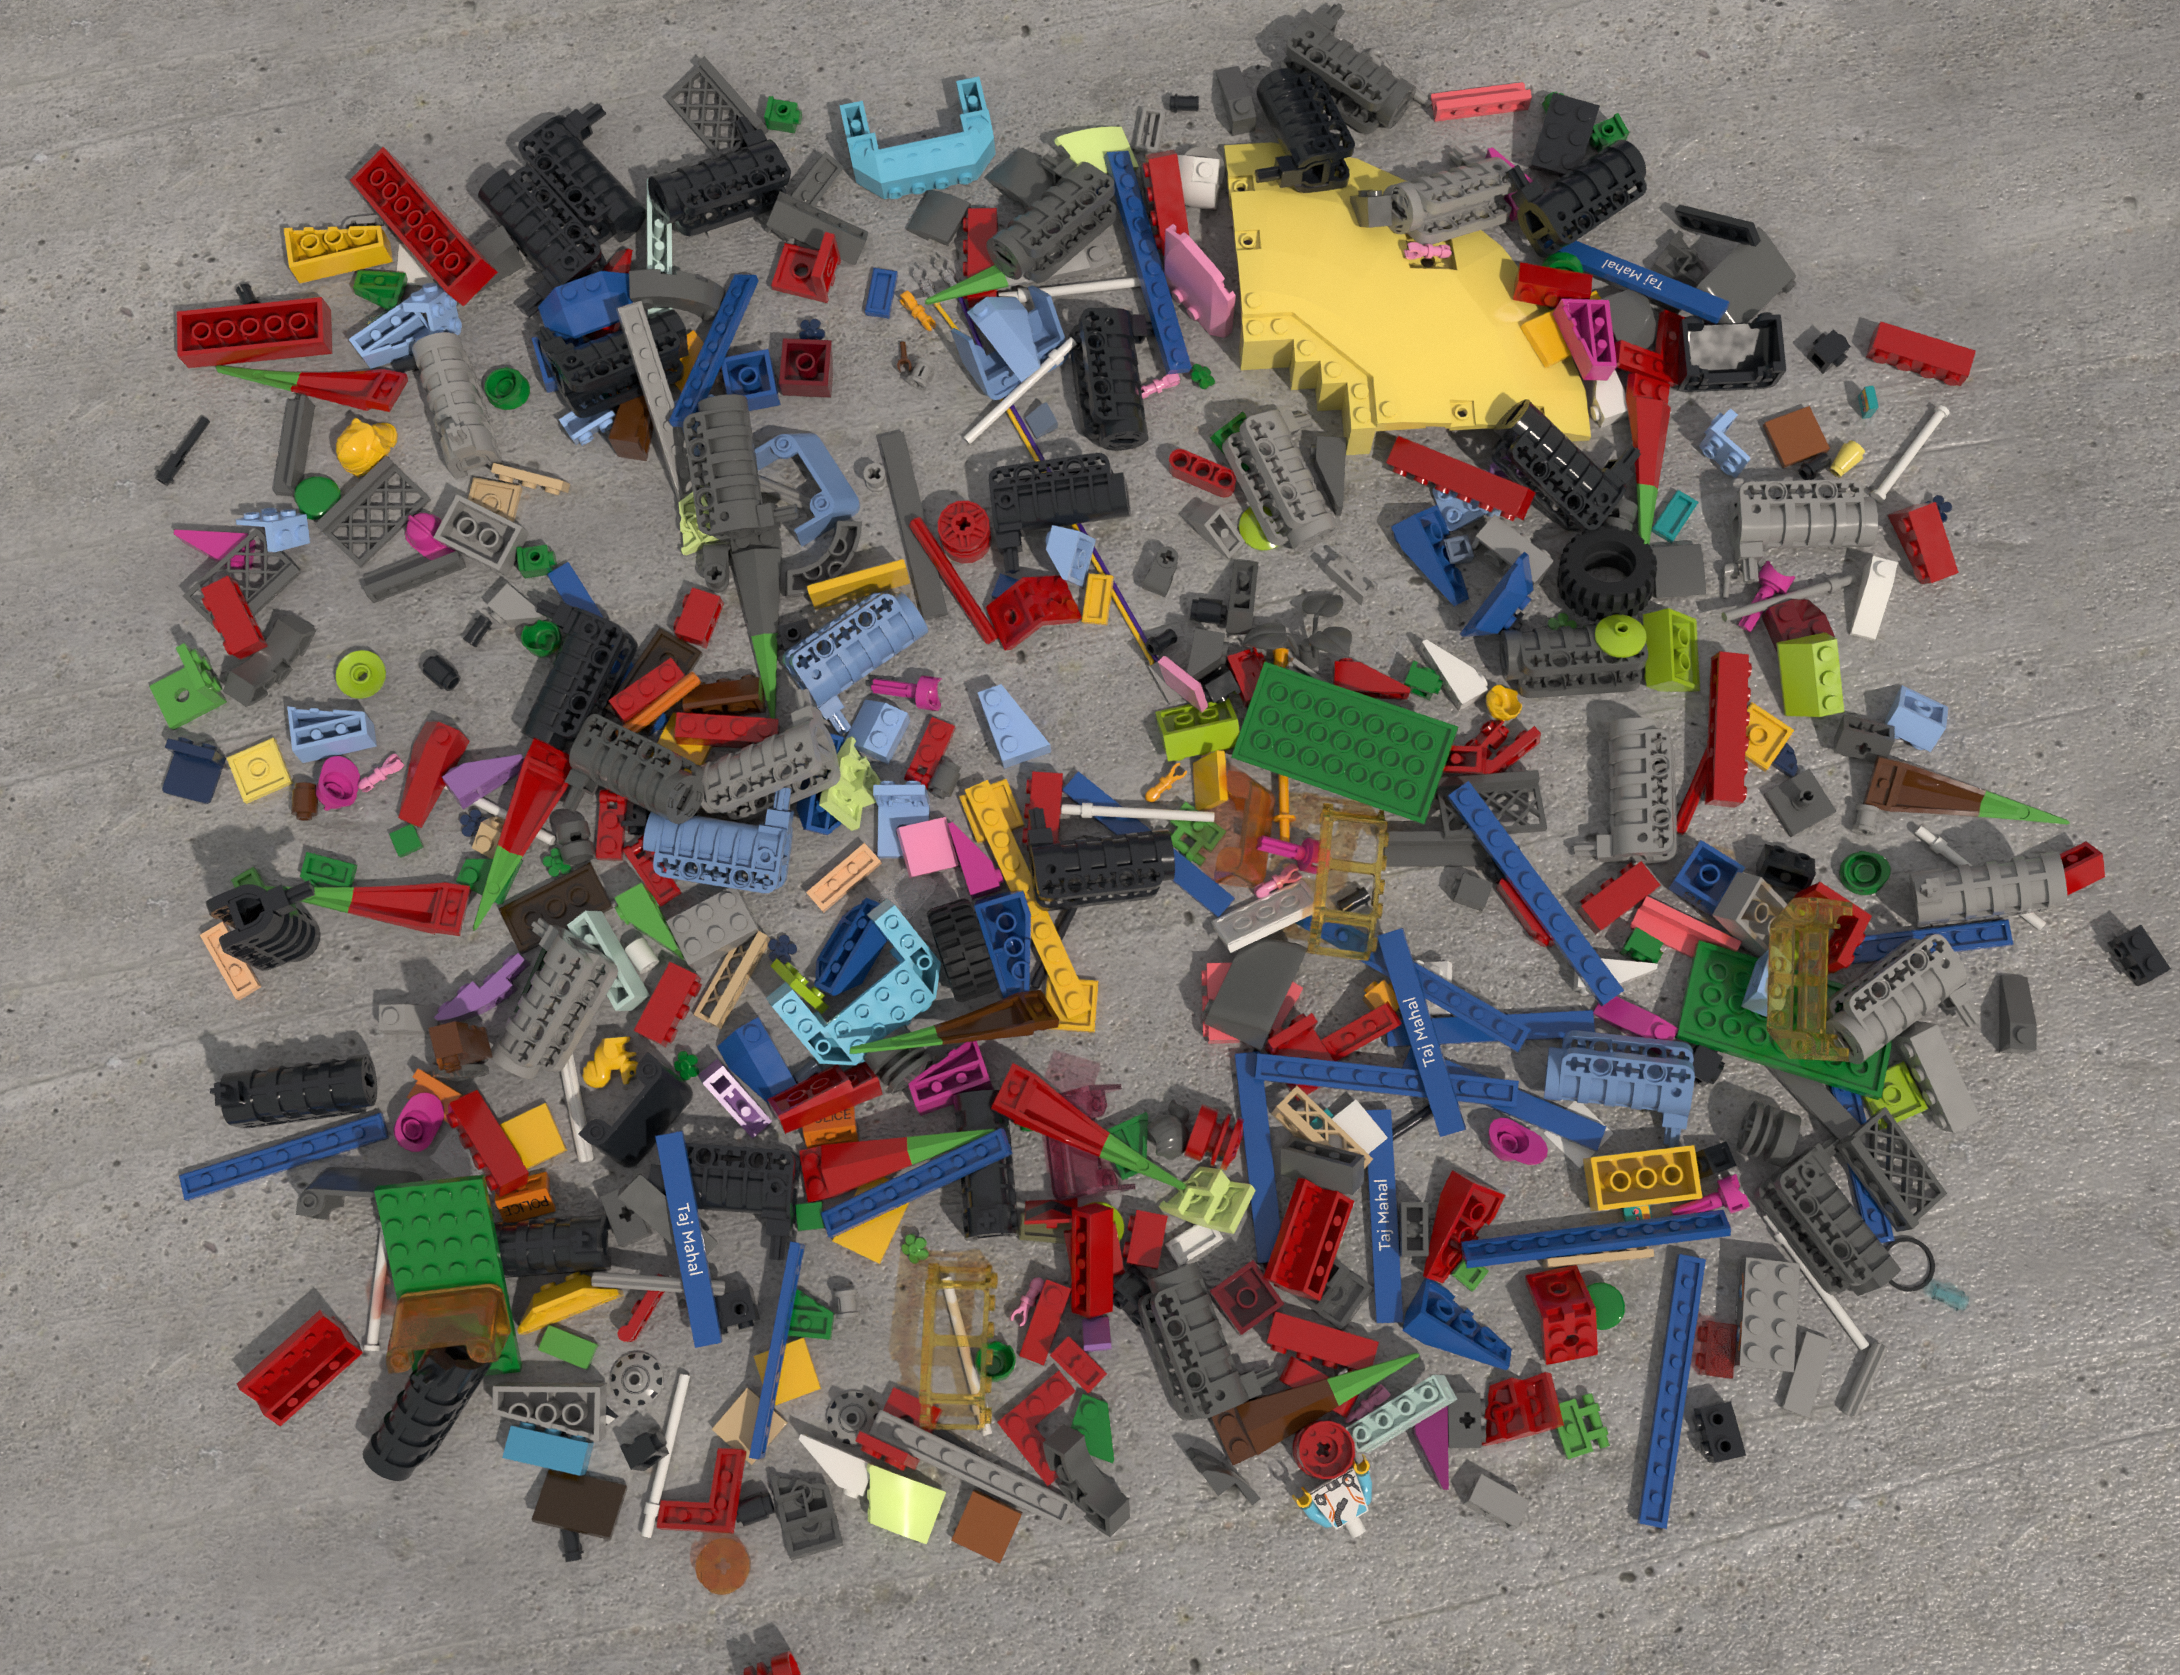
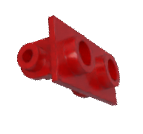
[1464,720,1509,760]

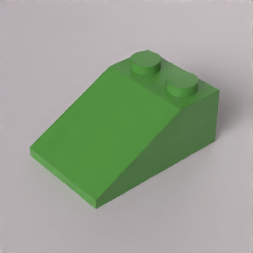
[614,882,685,960]

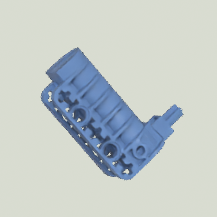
[643,787,794,893]

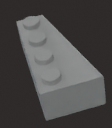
[1892,1021,1981,1133]
[492,1382,607,1442]

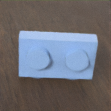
[402,283,462,335]
[559,395,616,446]
[1699,408,1750,478]
[1432,469,1501,532]
[236,508,310,552]

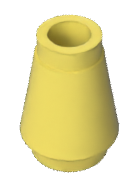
[1829,440,1865,478]

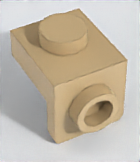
[472,816,505,859]

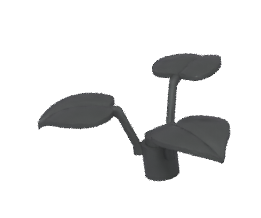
[1243,593,1352,669]

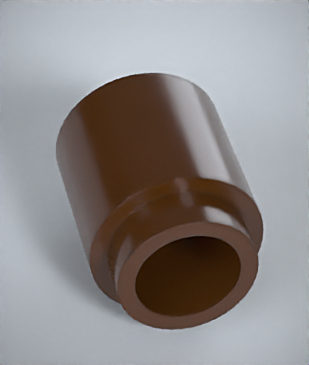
[291,782,318,821]

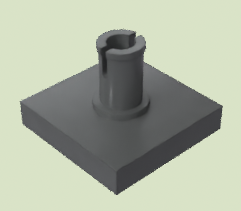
[1764,768,1837,837]

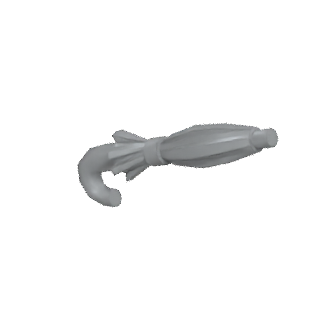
[1367,48,1432,107]

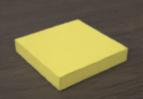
[227,738,294,804]

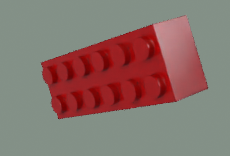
[177,297,333,368]

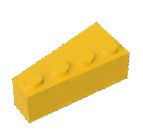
[284,226,393,284]

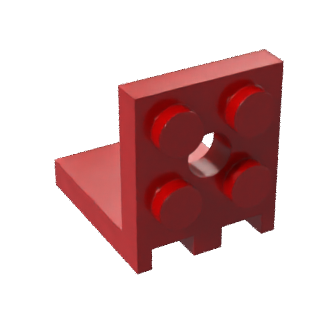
[771,232,841,304]
[986,575,1082,651]
[1791,882,1872,978]
[1264,1013,1334,1102]
[1525,1265,1598,1365]
[855,1387,943,1471]

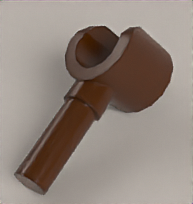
[897,341,912,373]

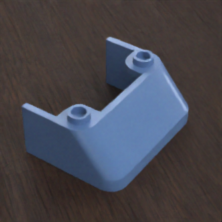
[951,285,1069,400]
[755,433,860,547]

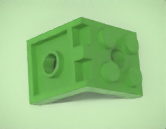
[149,643,227,730]

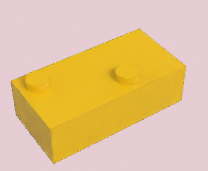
[1583,1145,1702,1211]

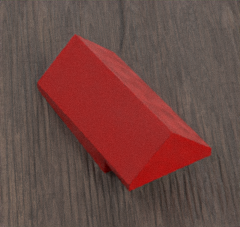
[767,1061,883,1134]

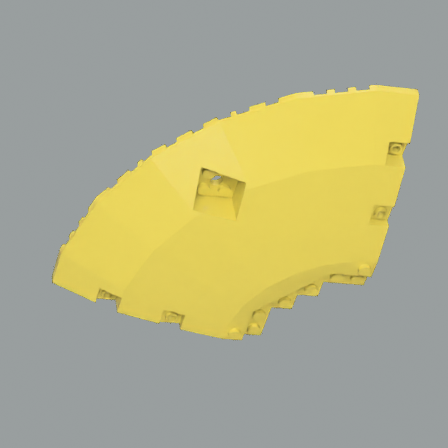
[1224,142,1591,455]

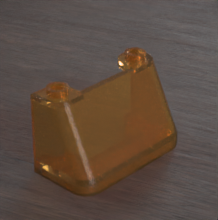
[1213,770,1275,888]
[386,1284,511,1374]

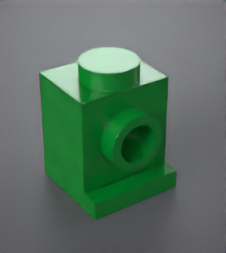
[764,96,802,133]
[1589,113,1629,152]
[516,545,557,579]
[1404,660,1443,701]
[1619,927,1663,964]

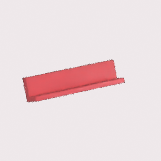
[1430,82,1532,122]
[1630,896,1742,959]

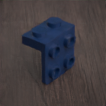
[162,737,226,804]

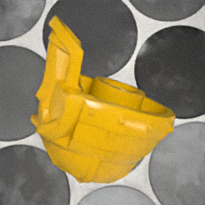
[336,418,398,478]

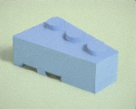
[349,301,431,369]
[977,684,1051,769]
[287,706,377,763]

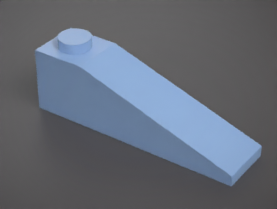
[967,297,1041,382]

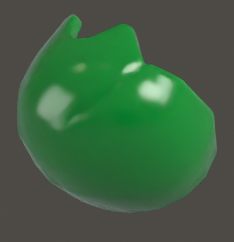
[520,620,563,657]
[974,1341,1016,1382]

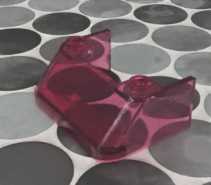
[1045,1084,1136,1201]

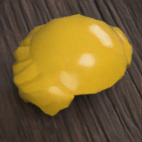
[1485,685,1522,721]

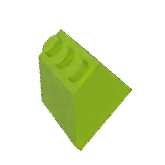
[1642,608,1700,692]
[1776,632,1844,717]
[1155,698,1240,762]

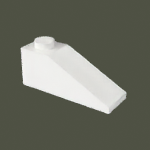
[1590,370,1629,428]
[1850,556,1898,641]
[1419,639,1488,711]
[1573,958,1658,997]
[799,1434,878,1499]

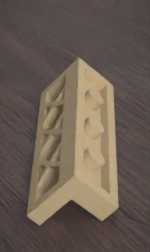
[693,931,771,1030]
[1271,1086,1373,1169]
[1542,1246,1655,1268]

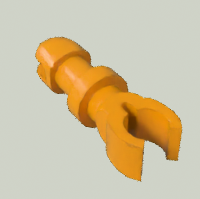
[899,290,936,332]
[1145,763,1187,802]

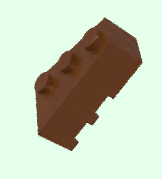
[608,381,654,461]
[428,1021,493,1073]

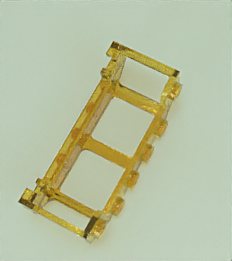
[1307,803,1389,961]
[1767,898,1853,1062]
[919,1263,998,1431]

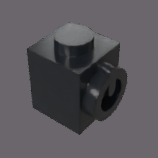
[1684,1045,1725,1087]

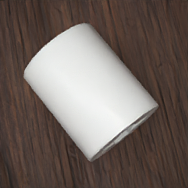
[625,938,659,974]

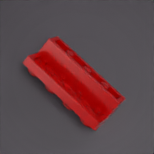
[1263,1178,1354,1301]
[236,1310,363,1427]

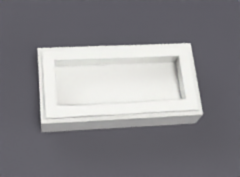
[1165,1225,1223,1267]

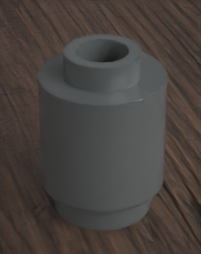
[928,760,961,799]

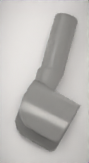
[1721,563,1738,598]

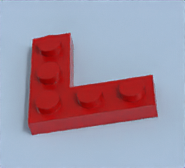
[1615,310,1685,387]
[997,1370,1076,1486]
[656,1448,747,1534]

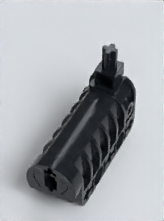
[1255,68,1355,193]
[518,103,646,245]
[478,167,607,318]
[535,309,689,418]
[1491,399,1641,531]
[988,453,1131,574]
[520,599,638,752]
[953,1090,1019,1241]
[649,1143,801,1260]

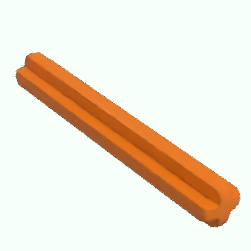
[615,672,701,743]

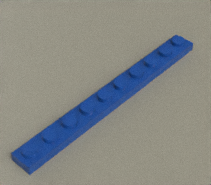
[1104,151,1192,375]
[1447,781,1624,1007]
[1295,910,1532,1053]
[1255,1053,1519,1108]
[1461,1210,1731,1268]
[1637,1254,1706,1529]

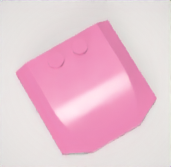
[1164,224,1236,338]

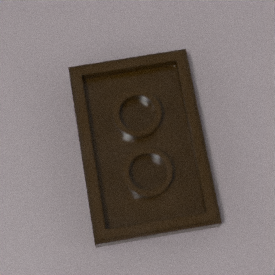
[532,1469,628,1540]

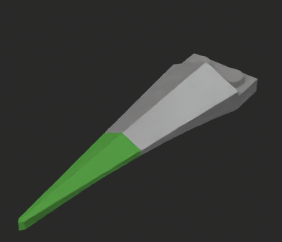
[925,224,1112,305]

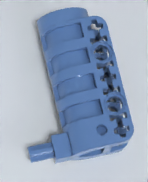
[783,591,928,736]
[1544,1030,1695,1148]

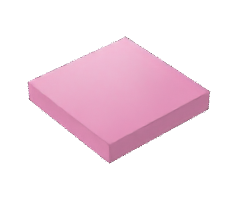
[1158,656,1208,712]
[896,817,959,878]

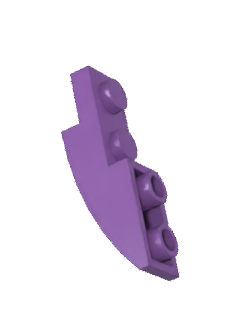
[434,953,531,1024]

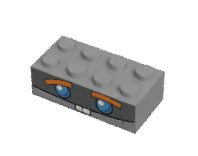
[1732,1257,1800,1373]

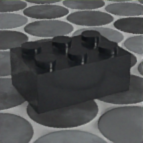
[1529,92,1600,177]

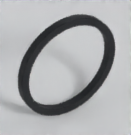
[1885,1237,1935,1292]

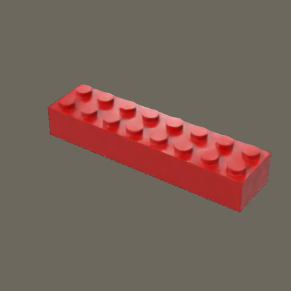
[350,147,498,307]

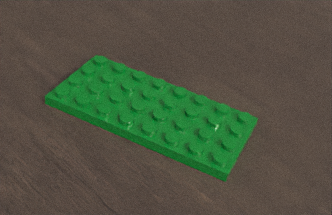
[1231,662,1459,824]
[1675,940,1893,1100]
[374,1174,522,1376]

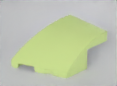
[1054,126,1139,175]
[679,492,724,556]
[819,736,881,831]
[1159,1166,1256,1234]
[867,1463,946,1544]

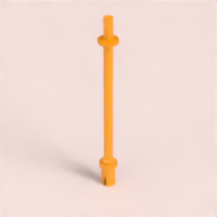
[1273,648,1296,842]

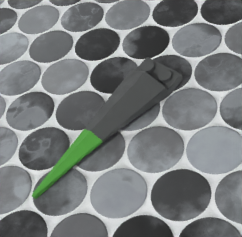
[731,528,782,719]

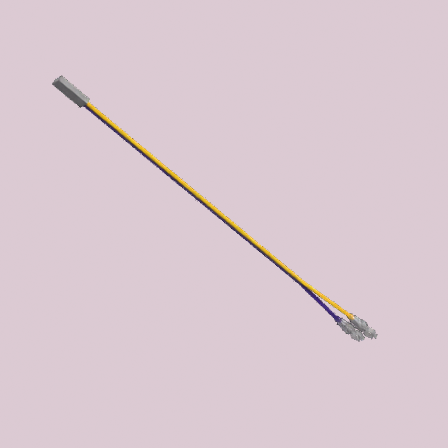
[912,254,1183,705]

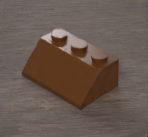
[683,675,766,716]

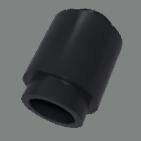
[1190,597,1227,625]
[422,655,461,691]
[736,1492,775,1527]

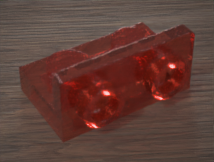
[1695,1320,1737,1379]

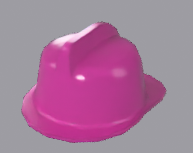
[405,513,455,560]
[316,756,360,811]
[393,1093,444,1152]
[1488,1118,1548,1165]

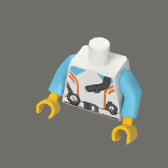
[1292,1454,1372,1539]

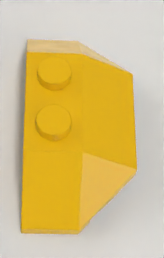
[517,1272,624,1335]

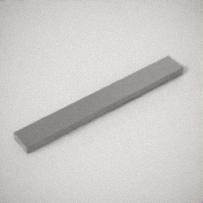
[616,301,701,501]
[868,1410,1074,1528]

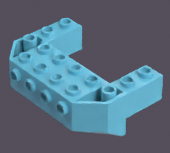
[839,76,996,199]
[765,898,941,1065]

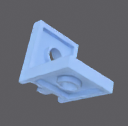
[873,781,930,859]

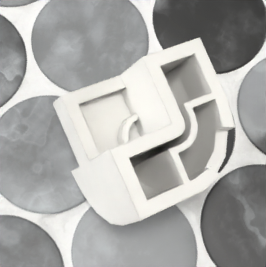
[1177,155,1220,210]

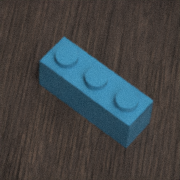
[502,1421,594,1476]

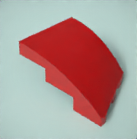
[1482,1372,1564,1446]

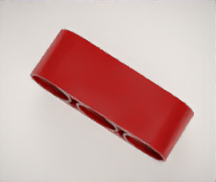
[1169,449,1236,498]
[1278,1356,1359,1419]

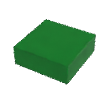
[389,824,424,858]
[796,1202,825,1232]

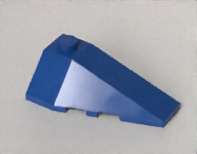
[1391,505,1469,606]
[974,890,1031,999]
[717,1017,797,1105]
[1402,1278,1512,1370]

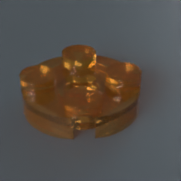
[695,1538,751,1595]

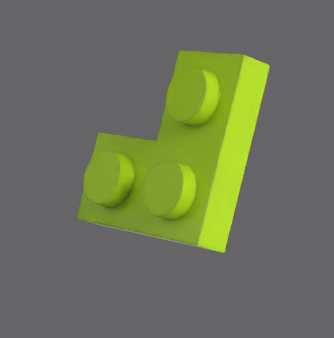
[770,959,829,1014]

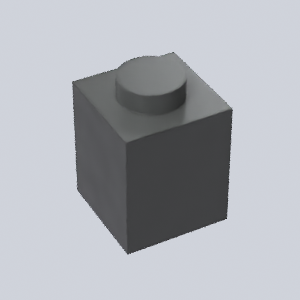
[1451,873,1493,912]

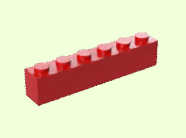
[1386,436,1536,521]
[1705,651,1752,808]

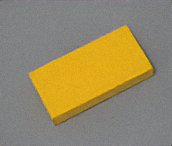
[1082,573,1114,626]

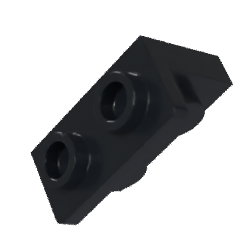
[1113,1265,1155,1330]

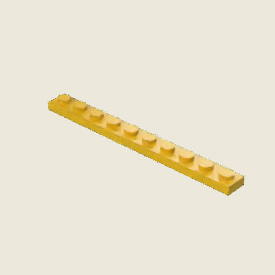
[965,780,1092,1021]

